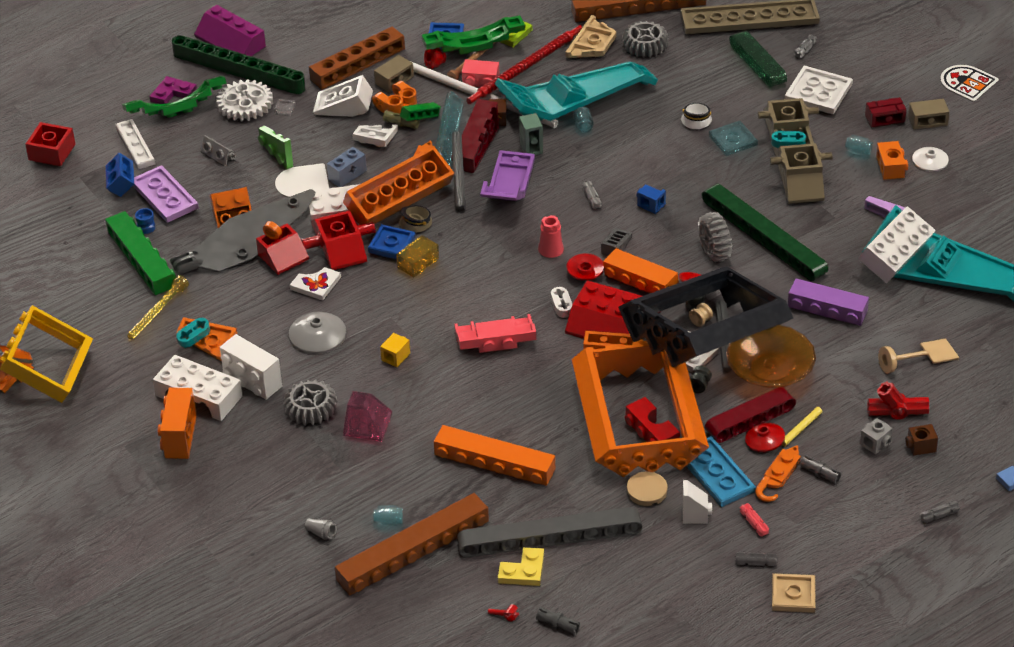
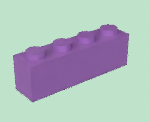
[788,278,869,326]

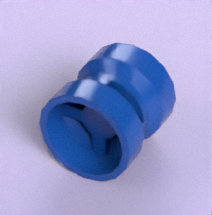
[135,208,155,234]

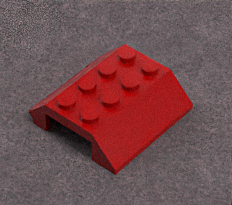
[565,280,661,339]

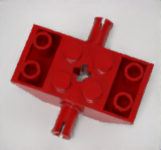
[301,211,376,270]

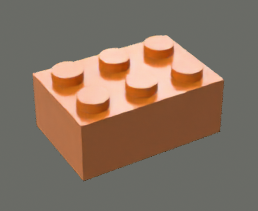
[158,388,197,459]

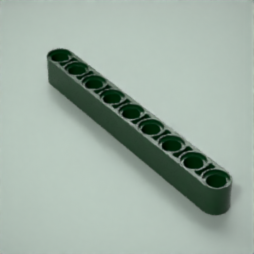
[171,35,306,94]
[701,183,829,281]

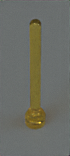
[127,275,189,339]

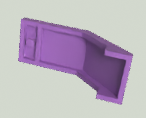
[480,150,535,201]

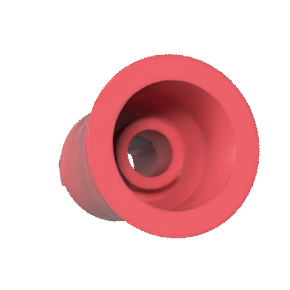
[538,215,564,258]

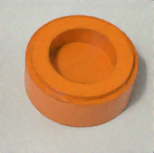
[263,221,282,239]

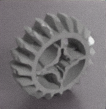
[622,21,668,58]
[698,212,733,262]
[284,379,337,426]

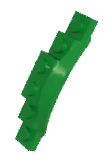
[422,15,525,54]
[122,76,227,118]

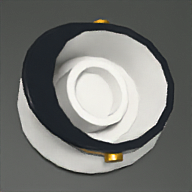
[681,103,712,130]

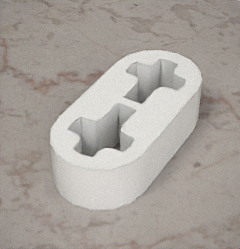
[551,287,572,318]

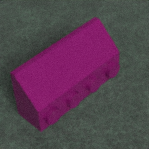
[194,4,266,56]

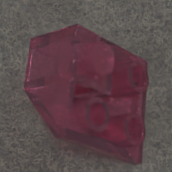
[343,391,392,442]

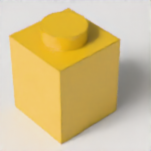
[380,333,410,367]

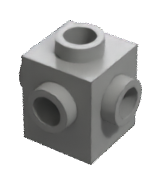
[860,418,893,455]

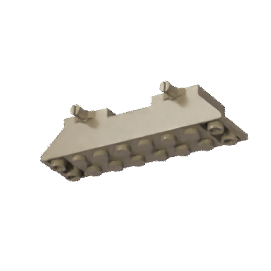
[758,98,833,204]

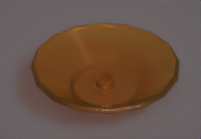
[726,325,816,388]

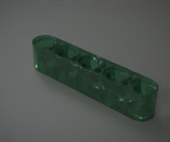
[729,30,787,88]

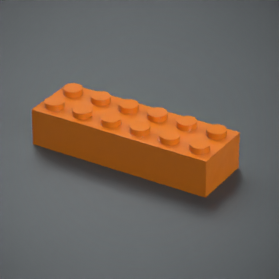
[343,146,455,225]

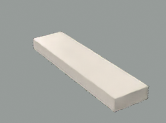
[116,119,155,170]

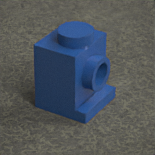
[636,184,666,214]

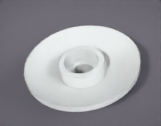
[912,147,949,172]

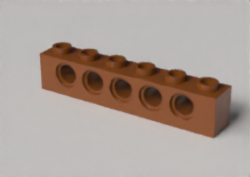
[309,26,405,90]

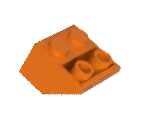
[210,187,251,228]

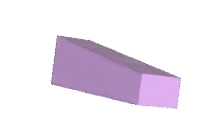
[864,196,912,218]

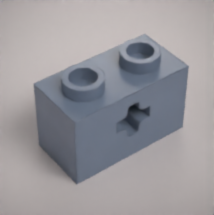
[327,147,367,187]

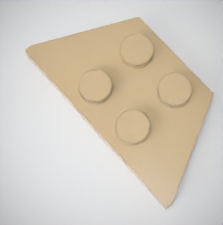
[566,15,617,58]

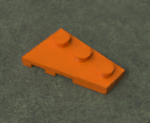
[176,317,238,361]

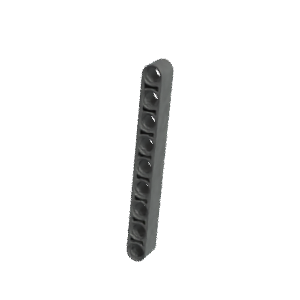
[457,507,643,557]

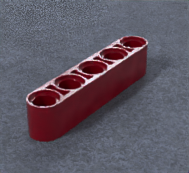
[704,387,796,443]

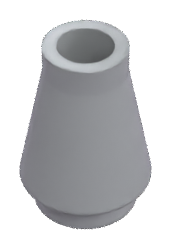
[305,518,337,540]

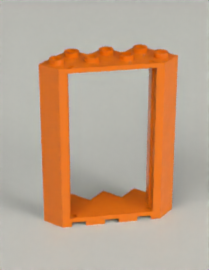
[572,340,709,477]

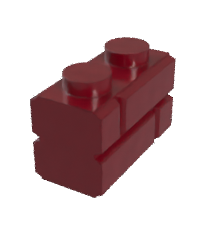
[865,97,906,128]

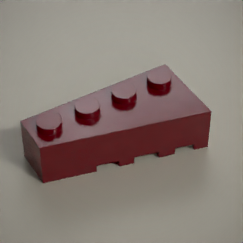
[451,98,499,173]

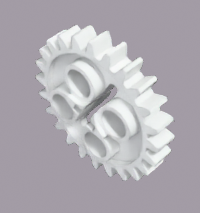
[216,79,273,121]

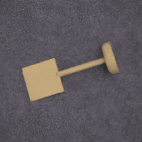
[878,339,959,374]

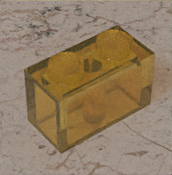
[396,235,439,278]

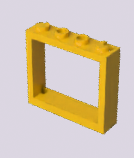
[0,305,93,403]

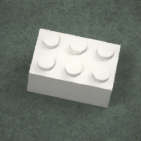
[220,334,282,400]

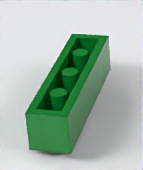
[400,102,441,121]

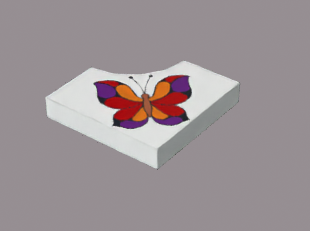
[290,267,341,301]

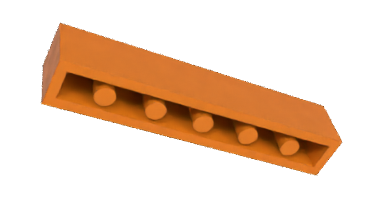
[434,425,556,486]

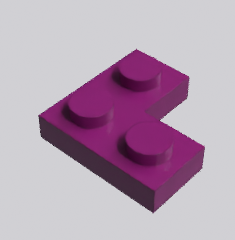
[149,76,197,104]

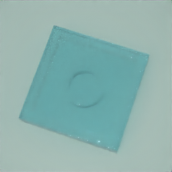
[709,121,758,156]

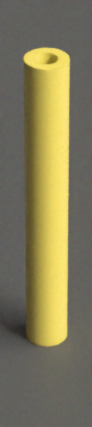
[782,407,822,447]

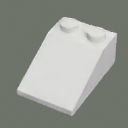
[313,75,373,117]

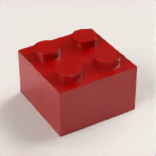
[25,122,76,166]

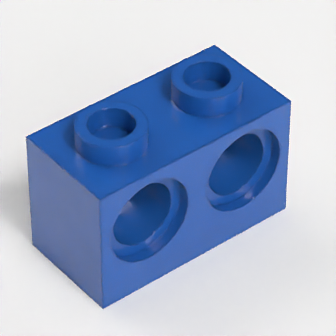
[105,153,134,197]

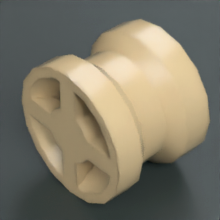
[689,303,713,327]

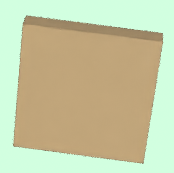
[772,573,815,613]

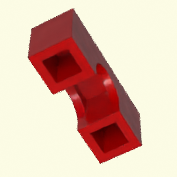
[625,397,680,442]

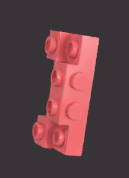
[454,314,536,353]

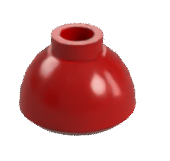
[424,48,446,69]

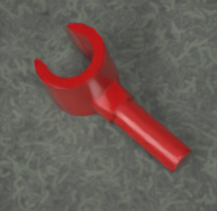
[488,604,519,622]

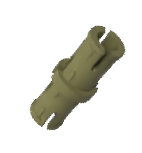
[383,110,420,130]

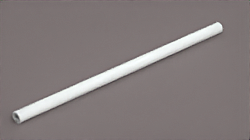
[410,61,558,128]

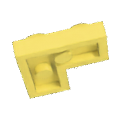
[498,547,544,586]

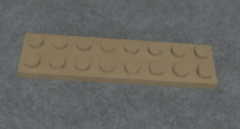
[681,0,820,34]

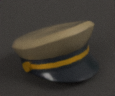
[399,205,432,233]

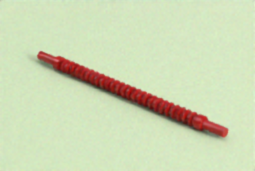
[466,25,583,104]

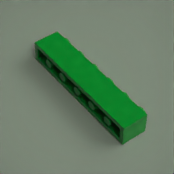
[105,211,176,296]

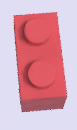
[462,59,500,87]

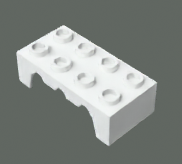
[858,206,936,283]
[153,355,242,421]

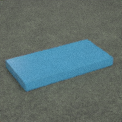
[686,436,756,507]

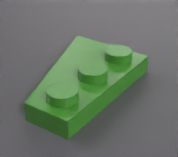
[258,126,293,169]

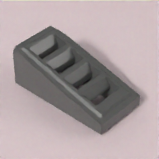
[601,228,632,255]

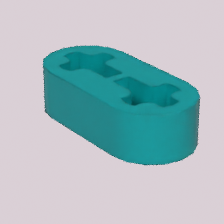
[771,131,806,148]
[176,318,211,348]

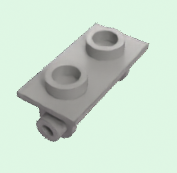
[201,135,236,166]

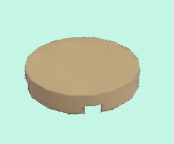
[627,471,668,506]

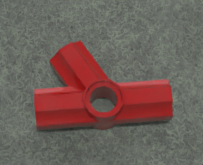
[867,381,929,420]

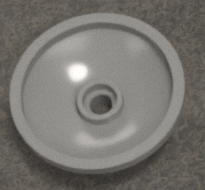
[289,312,346,355]

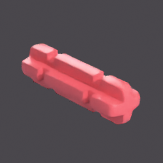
[740,503,769,537]

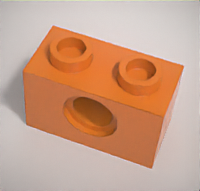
[876,141,908,180]

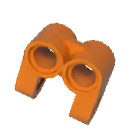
[372,81,417,114]

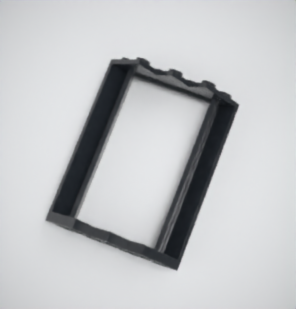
[618,266,794,367]

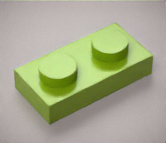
[501,21,533,48]

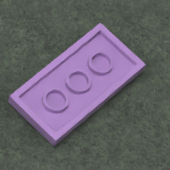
[133,165,199,223]

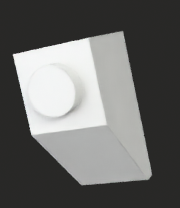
[682,480,712,524]

